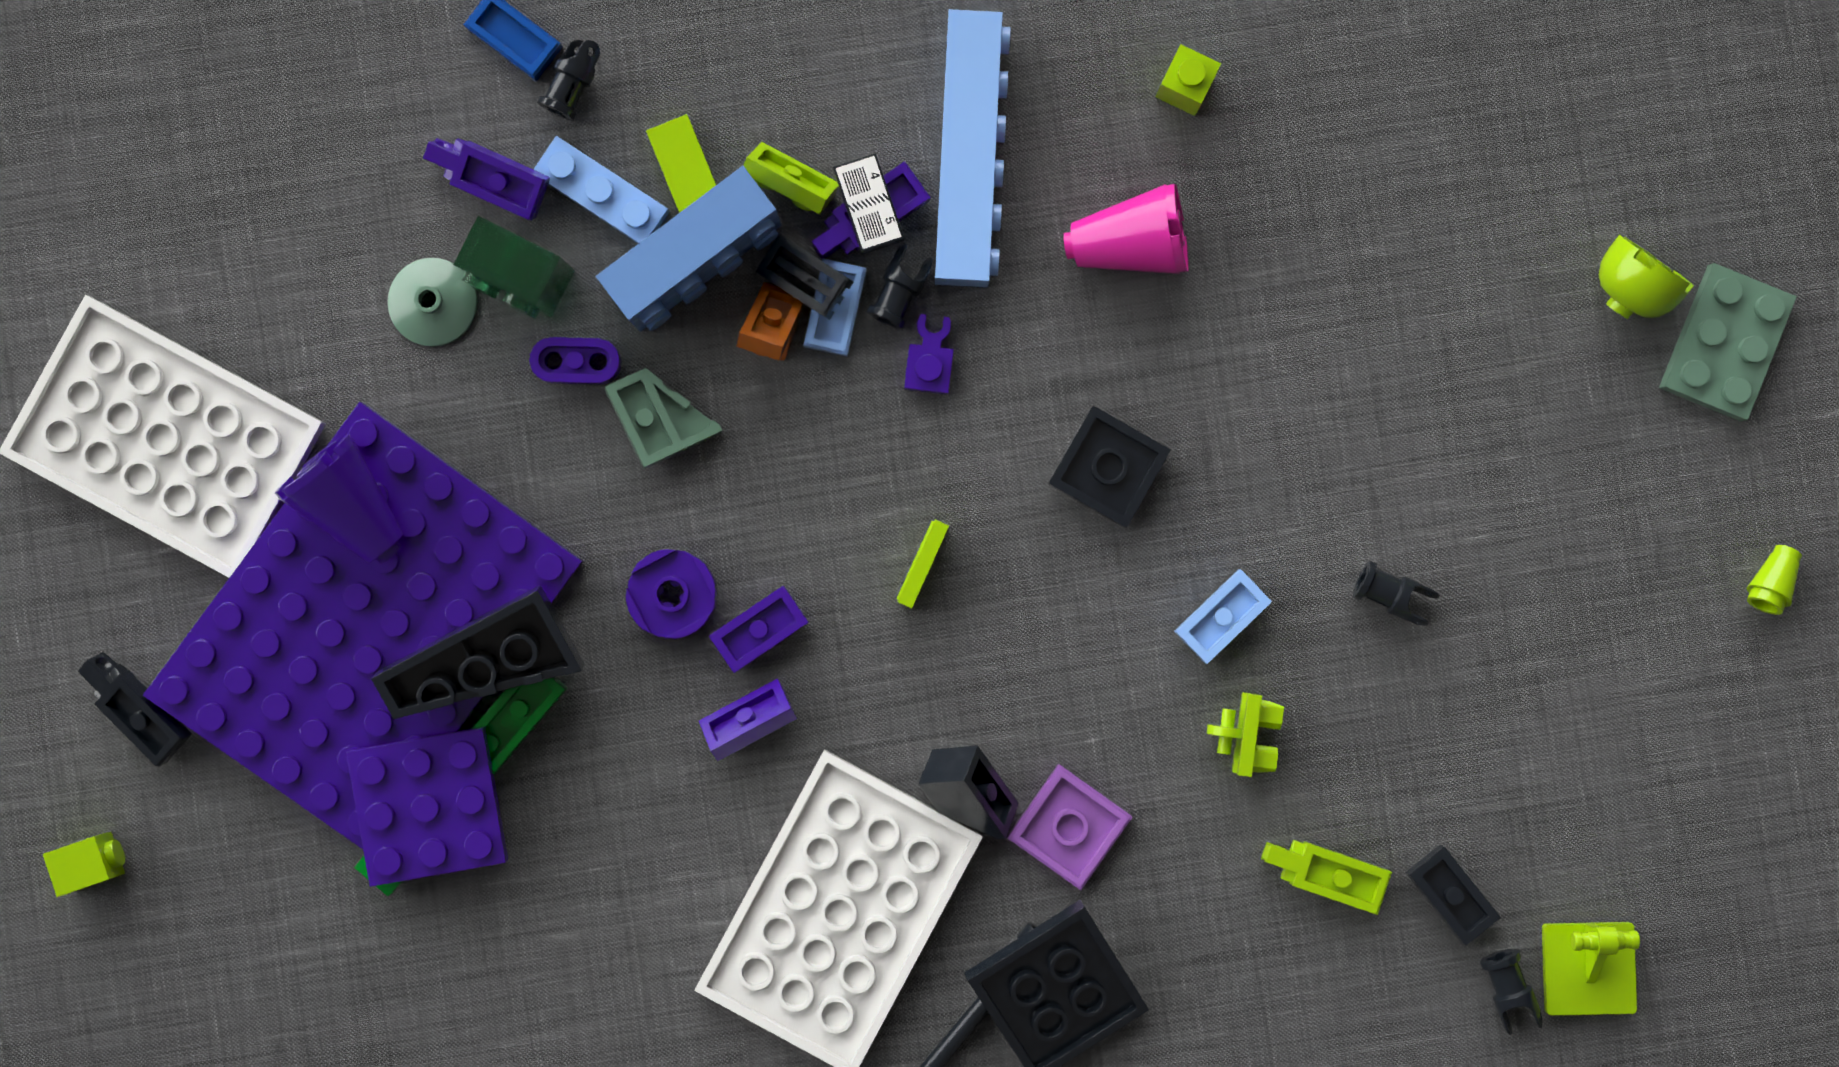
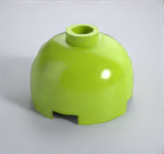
[1598,234,1694,319]

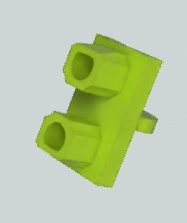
[1207,692,1284,777]

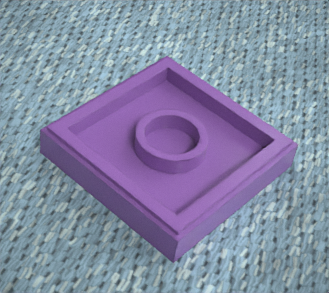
[1007,764,1133,890]

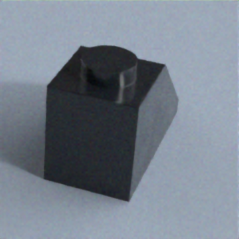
[918,745,1019,839]

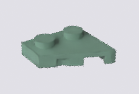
[604,368,722,469]

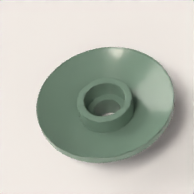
[388,258,478,347]

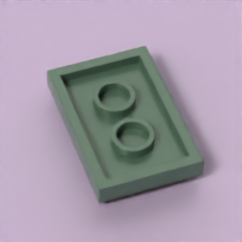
[1659,263,1797,422]

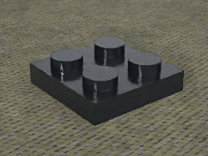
[1048,406,1171,528]

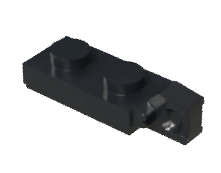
[78,652,192,767]

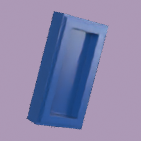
[463,0,563,82]

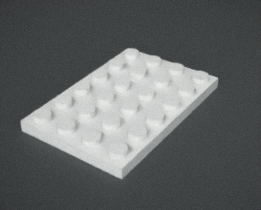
[0,295,326,577]
[694,749,983,1067]

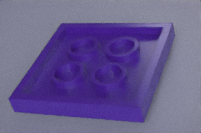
[346,727,508,887]

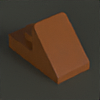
[736,282,804,361]

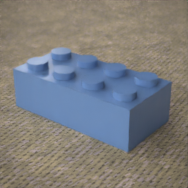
[595,166,782,332]

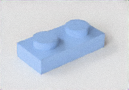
[1174,569,1272,664]

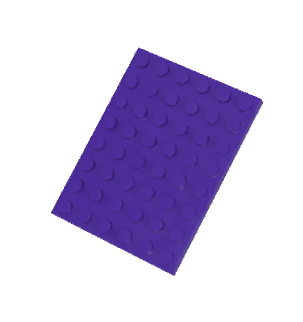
[143,402,583,849]

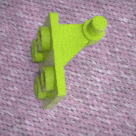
[1542,922,1640,1016]

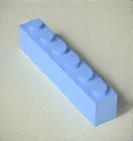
[935,9,1010,287]

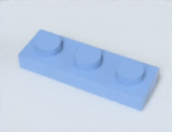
[533,136,670,244]

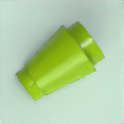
[1747,545,1802,615]

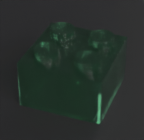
[453,216,575,319]

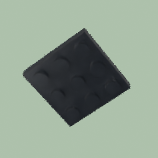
[964,900,1149,1067]

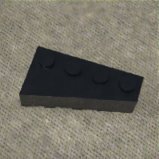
[371,585,584,719]

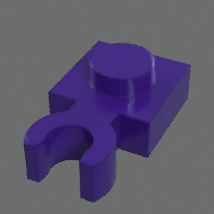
[904,314,954,395]

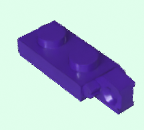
[423,138,551,221]
[812,161,931,260]

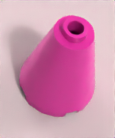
[1064,184,1189,274]

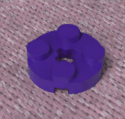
[626,549,717,639]

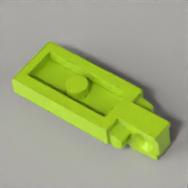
[1261,840,1392,915]

